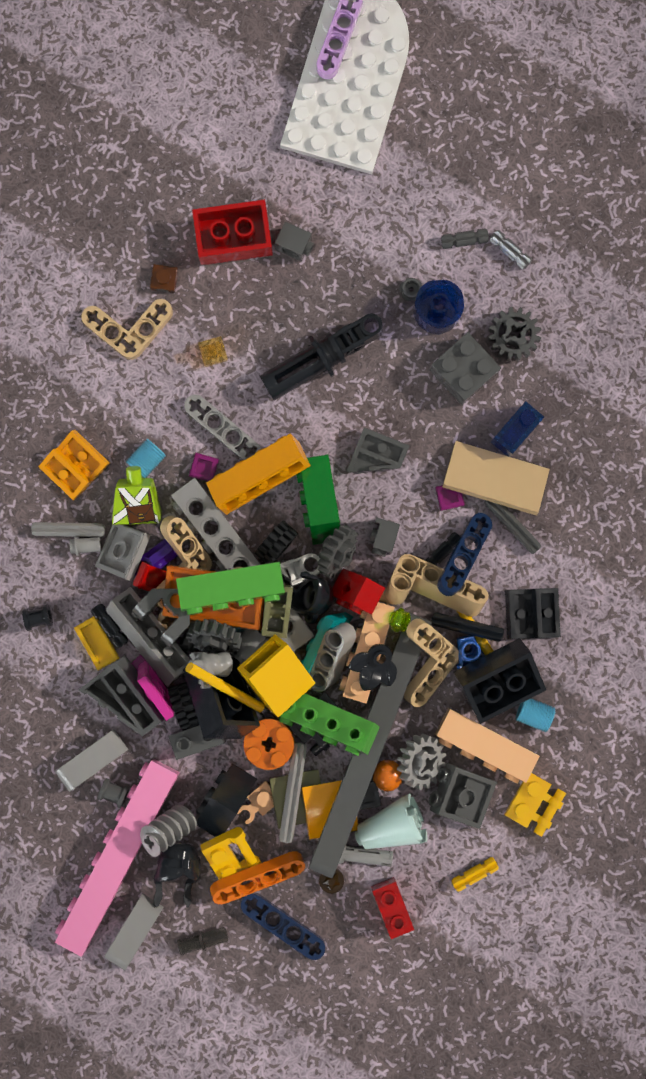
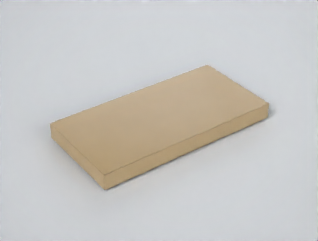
[442,441,550,516]

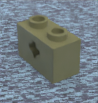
[260,585,293,638]

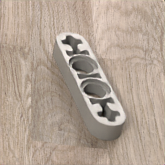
[184,395,261,460]

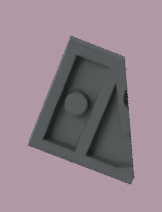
[347,427,410,473]

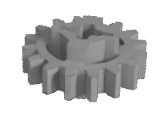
[397,734,446,790]

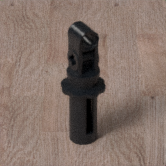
[259,313,383,401]

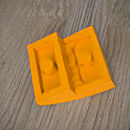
[38,430,110,500]
[301,780,358,840]

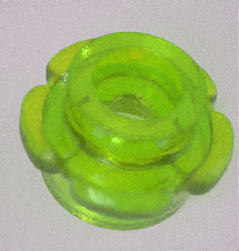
[389,608,411,632]

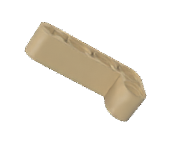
[384,554,489,617]

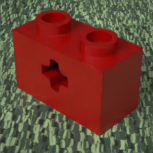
[332,568,385,615]
[371,877,414,939]

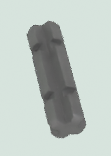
[490,230,532,269]

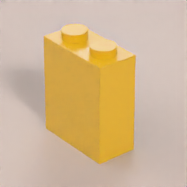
[237,634,316,717]

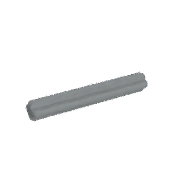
[279,742,307,843]

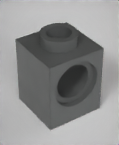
[275,222,314,262]

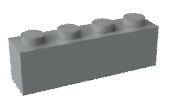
[106,587,190,687]

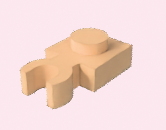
[237,780,274,824]

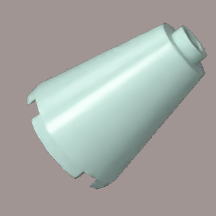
[355,793,428,849]

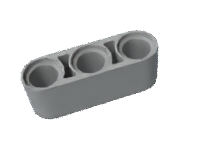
[309,623,356,692]
[55,730,129,792]
[104,894,164,970]

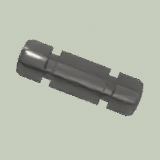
[441,228,489,249]

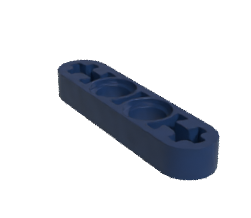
[437,513,492,596]
[241,892,325,960]

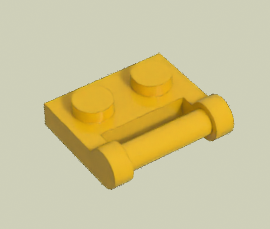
[200,827,262,880]

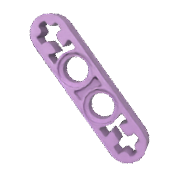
[317,0,363,79]

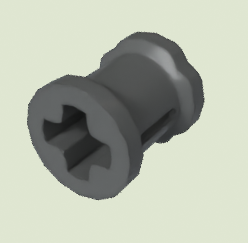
[97,778,130,808]

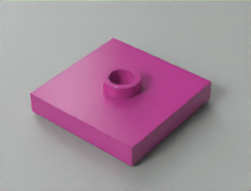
[137,661,174,721]

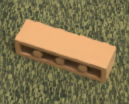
[435,708,540,784]

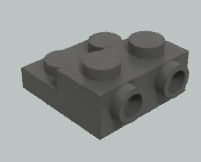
[429,763,497,829]

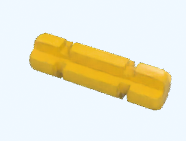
[451,857,499,892]

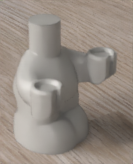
[189,652,233,689]

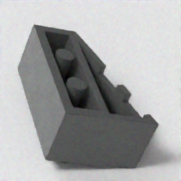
[79,655,165,736]

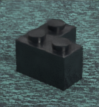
[196,763,257,837]

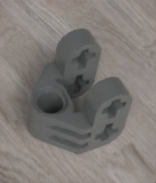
[132,589,190,647]

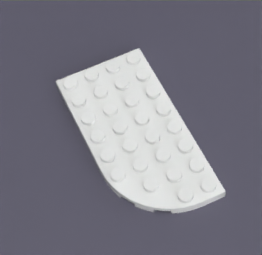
[280,0,409,175]

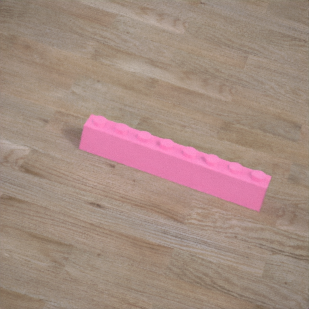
[55,759,180,957]

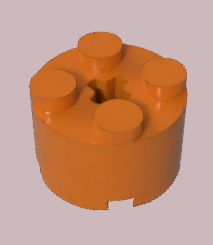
[244,717,295,770]

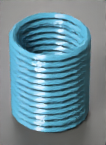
[126,439,166,478]
[516,698,555,732]

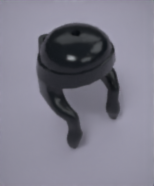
[282,571,334,624]
[153,843,201,908]

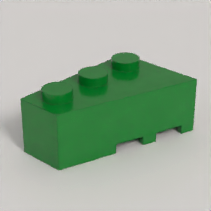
[296,454,340,545]

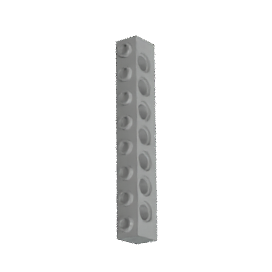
[171,478,314,652]

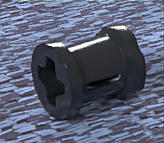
[22,604,53,631]

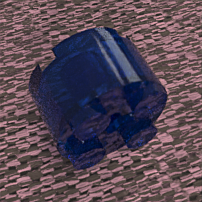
[413,279,464,335]

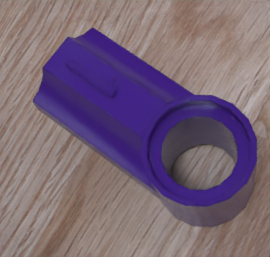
[135,539,178,576]

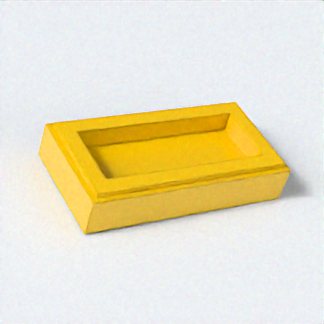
[74,616,120,671]

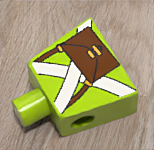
[112,466,162,525]

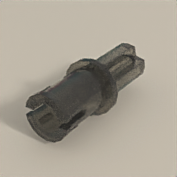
[177,927,229,955]

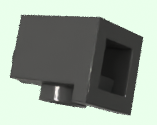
[369,517,400,557]

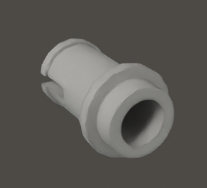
[70,536,101,556]

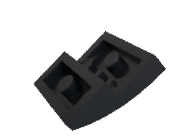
[505,588,561,639]

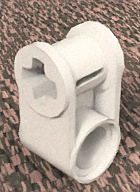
[280,553,320,586]

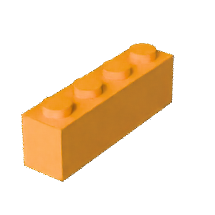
[206,433,311,515]

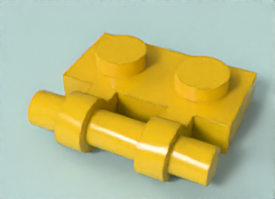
[504,773,566,837]

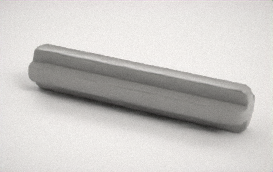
[31,522,105,537]

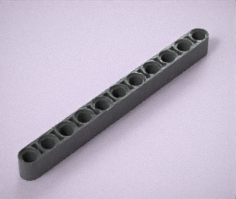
[308,613,432,879]

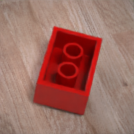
[192,199,273,265]

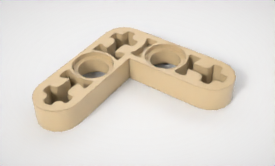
[81,299,173,360]
[156,516,212,609]
[404,619,459,707]

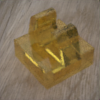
[198,336,228,367]

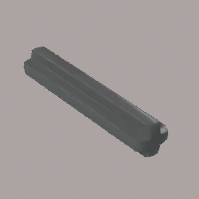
[484,500,541,554]

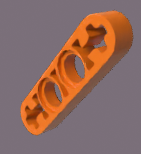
[210,851,305,905]

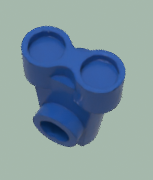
[456,635,481,670]

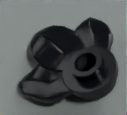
[349,644,397,691]

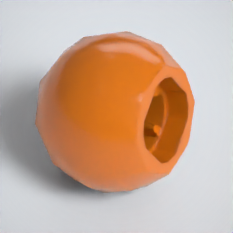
[373,759,403,792]

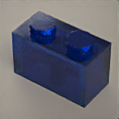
[490,401,544,457]

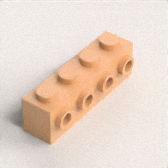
[339,602,395,704]

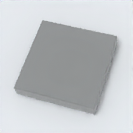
[95,524,151,582]

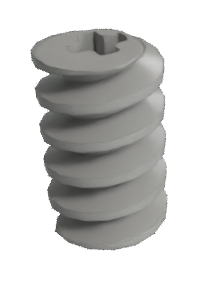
[140,804,197,857]

